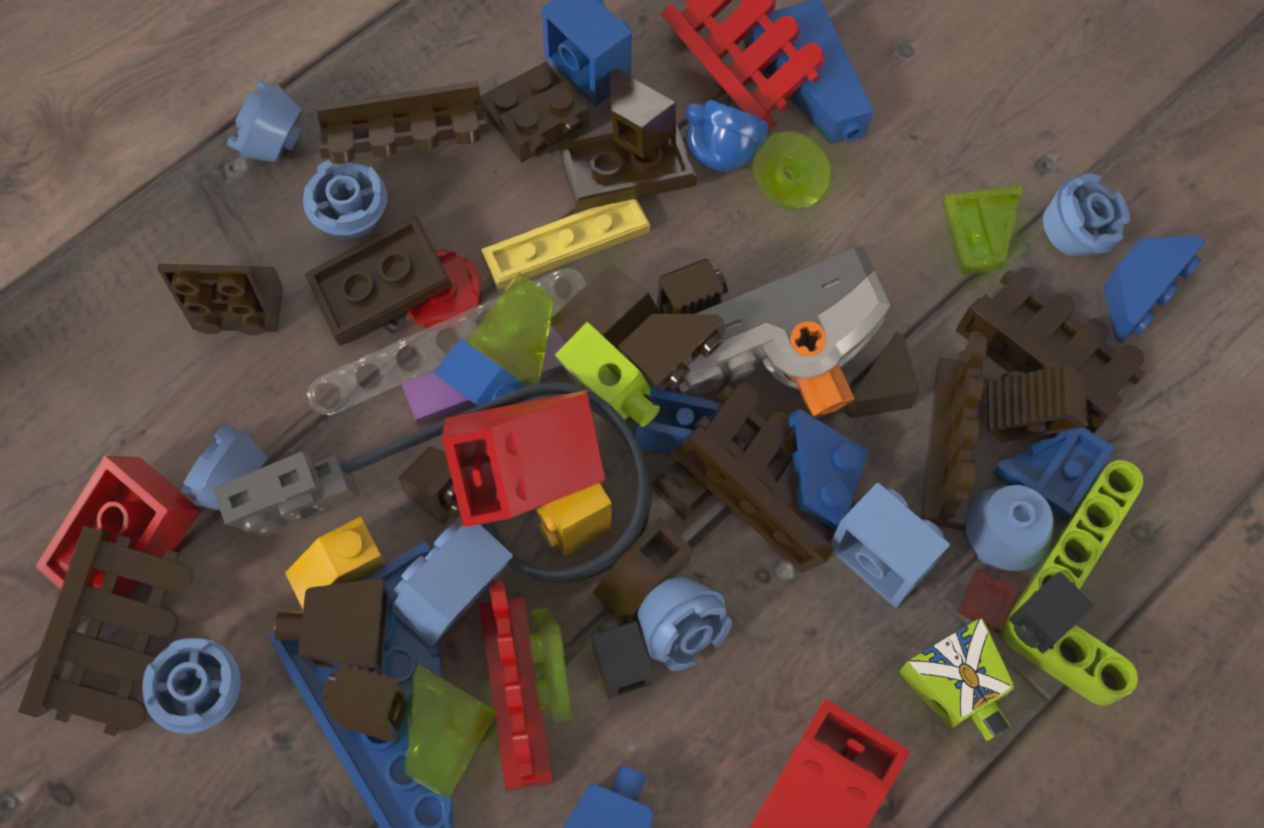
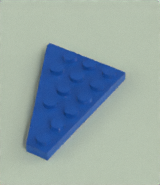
[268,541,455,828]

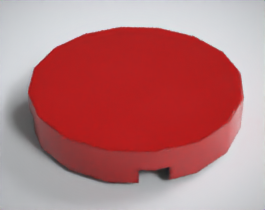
[405,249,482,330]

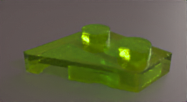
[941,185,1023,275]
[466,273,554,386]
[529,608,572,723]
[405,664,497,799]

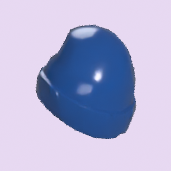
[686,100,769,173]

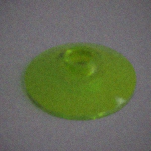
[753,131,832,209]

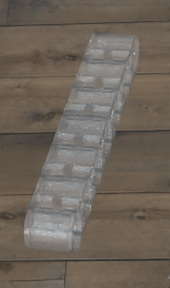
[307,268,586,415]

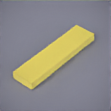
[481,199,650,290]

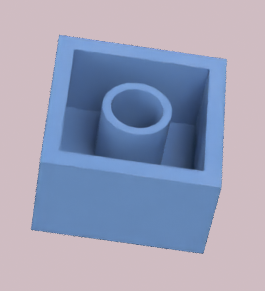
[830,482,950,608]
[390,523,514,648]

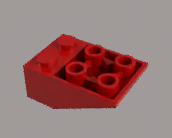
[442,390,605,527]
[749,698,911,828]

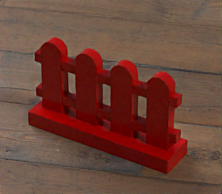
[660,0,825,132]
[478,579,554,792]

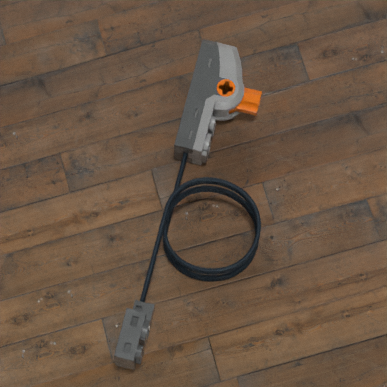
[213,247,891,583]

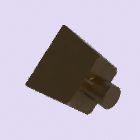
[274,579,389,676]

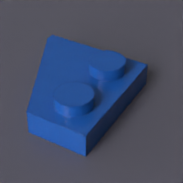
[789,409,868,530]
[993,428,1115,520]

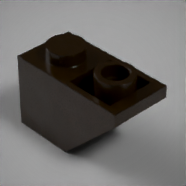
[610,68,676,159]
[619,314,725,394]
[398,445,461,525]
[592,517,693,625]

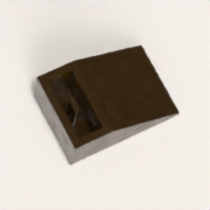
[157,264,283,335]

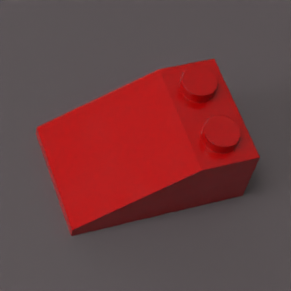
[35,455,201,596]

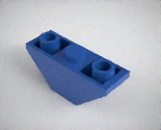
[1104,236,1206,343]

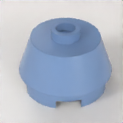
[227,79,302,163]
[303,160,387,242]
[1043,173,1130,257]
[181,422,269,510]
[965,485,1055,572]
[638,576,732,671]
[143,638,241,734]

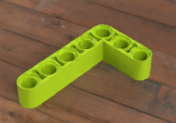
[1002,460,1143,706]

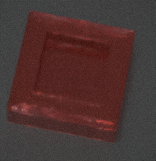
[956,570,1019,633]

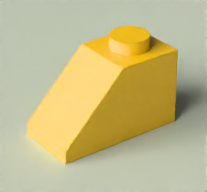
[285,516,385,609]

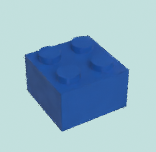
[542,0,632,107]

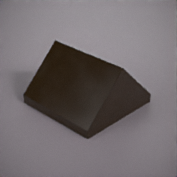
[547,263,661,353]

